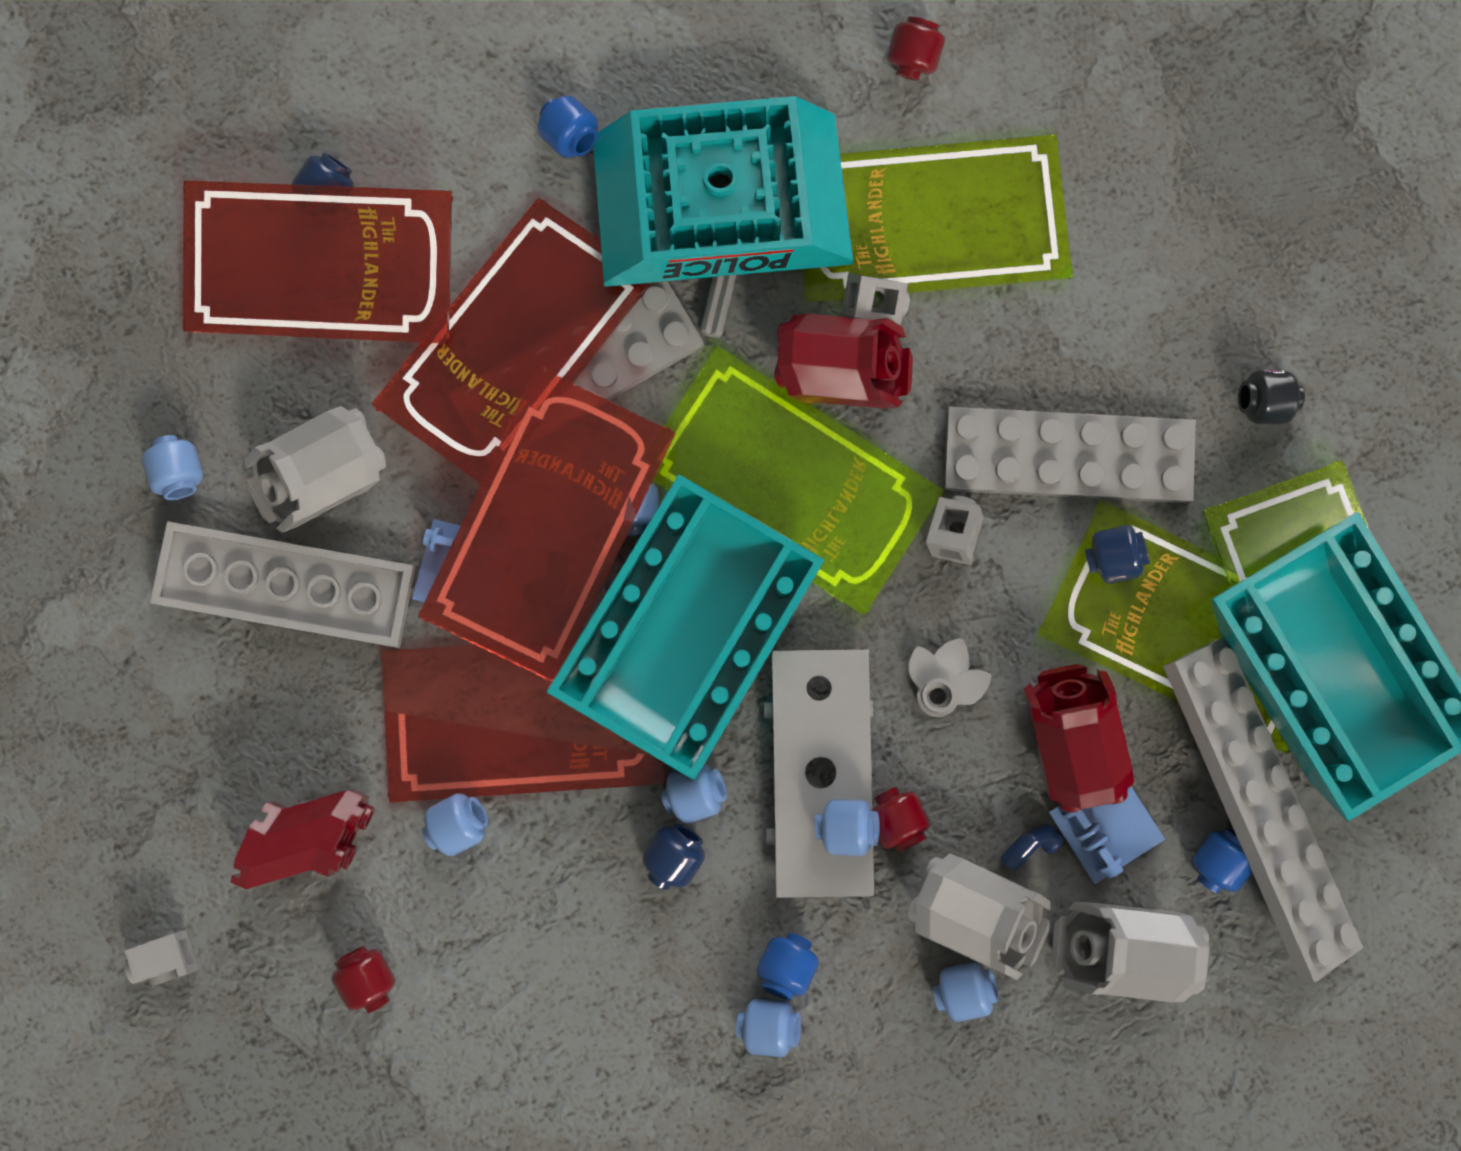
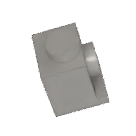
[841,273,910,325]
[926,496,984,565]
[124,929,199,986]

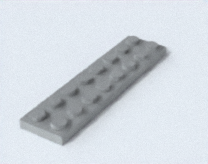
[1163,638,1363,984]

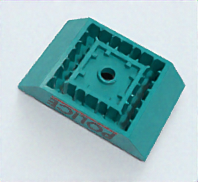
[593,96,853,287]

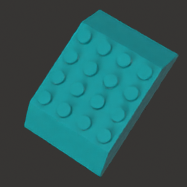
[547,474,825,781]
[1211,512,1461,821]

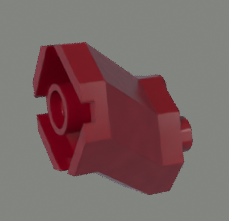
[774,314,913,409]
[1024,664,1134,813]
[230,789,375,889]

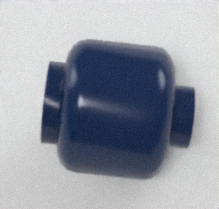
[292,153,354,217]
[1085,525,1150,584]
[643,824,705,890]

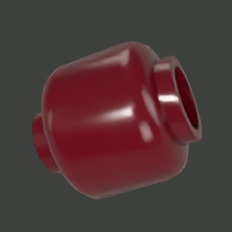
[886,16,945,81]
[872,787,930,853]
[331,945,396,1013]

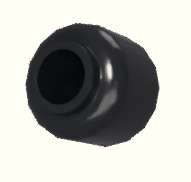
[1238,370,1305,424]

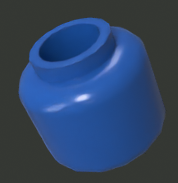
[537,96,598,158]
[1193,828,1252,893]
[757,933,819,1001]

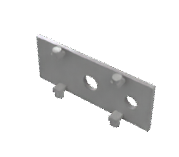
[764,649,874,898]

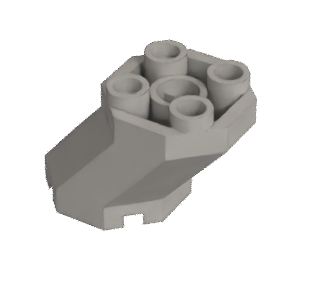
[245,406,386,533]
[908,853,1051,980]
[1051,902,1209,1002]

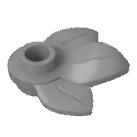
[908,638,992,717]

